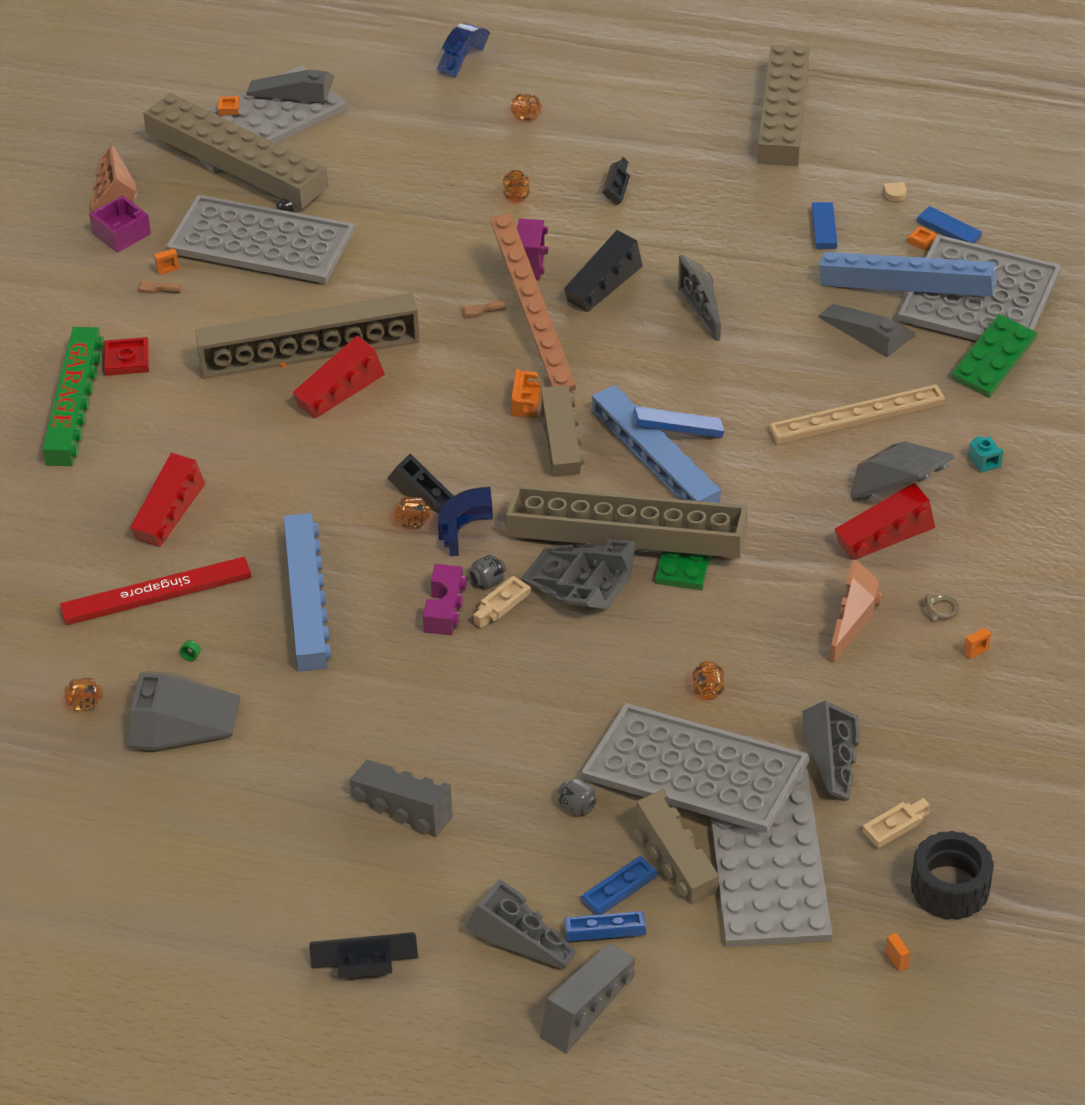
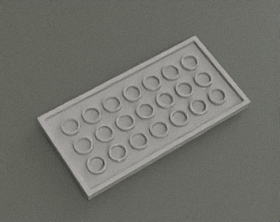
[196,65,348,173]
[166,194,355,284]
[581,703,809,833]
[710,769,832,947]

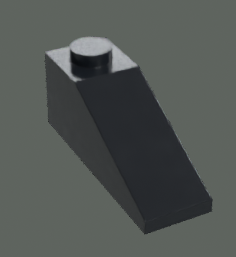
[387,453,460,517]

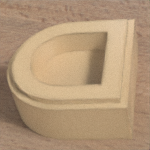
[883,182,906,202]

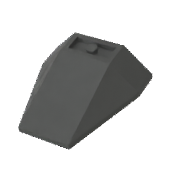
[850,441,954,500]
[128,671,240,750]

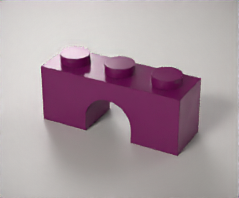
[423,564,467,635]

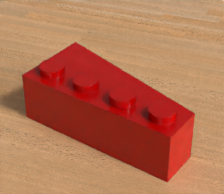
[292,336,385,419]
[130,452,205,547]
[835,482,935,560]

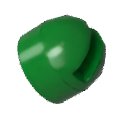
[179,640,201,662]

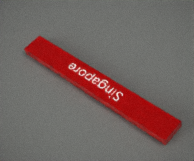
[60,556,252,625]

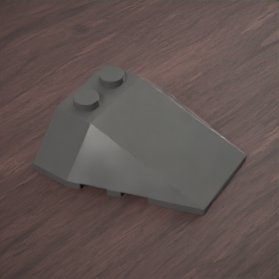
[521,539,635,609]

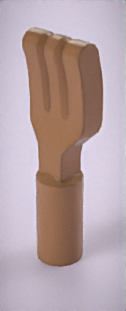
[138,280,182,294]
[462,300,506,318]

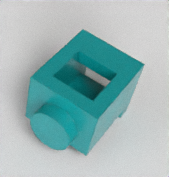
[968,436,1004,473]

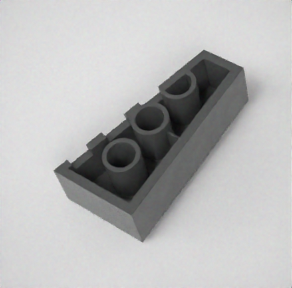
[350,760,453,837]
[540,943,636,1054]

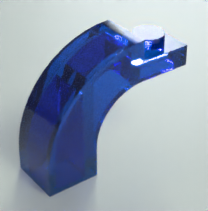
[437,22,490,77]
[438,487,493,557]

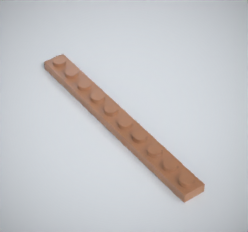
[490,212,576,391]

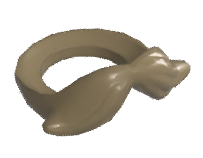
[924,594,959,622]

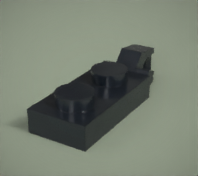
[602,157,630,205]

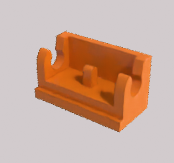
[511,369,541,417]

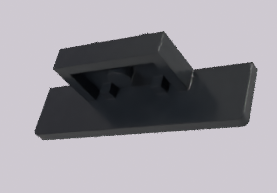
[309,932,418,980]

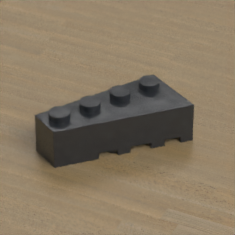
[564,230,643,312]

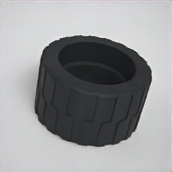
[911,831,994,919]

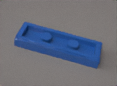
[812,202,837,249]
[917,206,982,244]
[580,855,657,915]
[564,911,646,941]

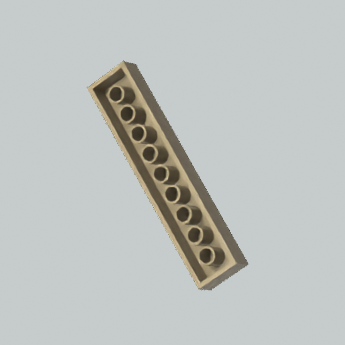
[143,93,328,209]
[195,293,420,379]
[506,485,748,558]

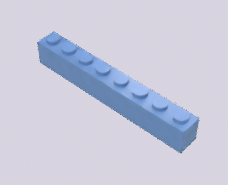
[819,252,996,296]
[592,385,721,503]
[284,513,331,672]

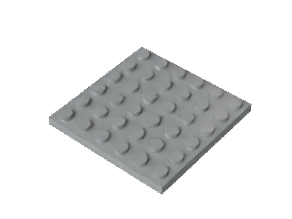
[898,235,1061,341]

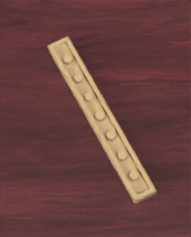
[769,384,945,444]

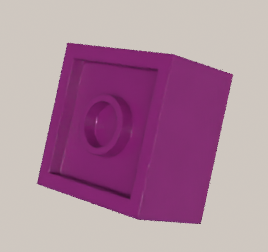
[89,195,151,253]
[517,218,549,281]

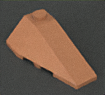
[90,144,137,211]
[830,560,883,663]

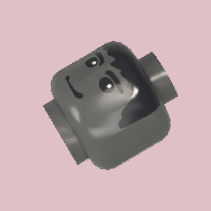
[469,555,506,590]
[558,778,597,816]

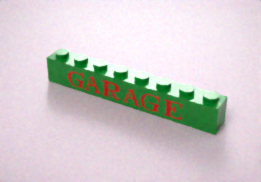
[42,327,104,466]

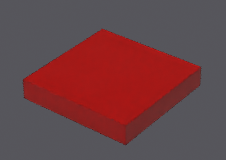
[104,337,149,376]

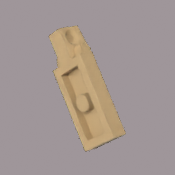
[473,576,531,629]
[862,798,930,849]

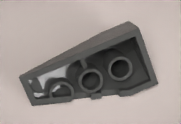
[246,70,334,103]
[678,255,721,341]
[819,304,915,357]
[802,701,860,801]
[465,879,577,969]

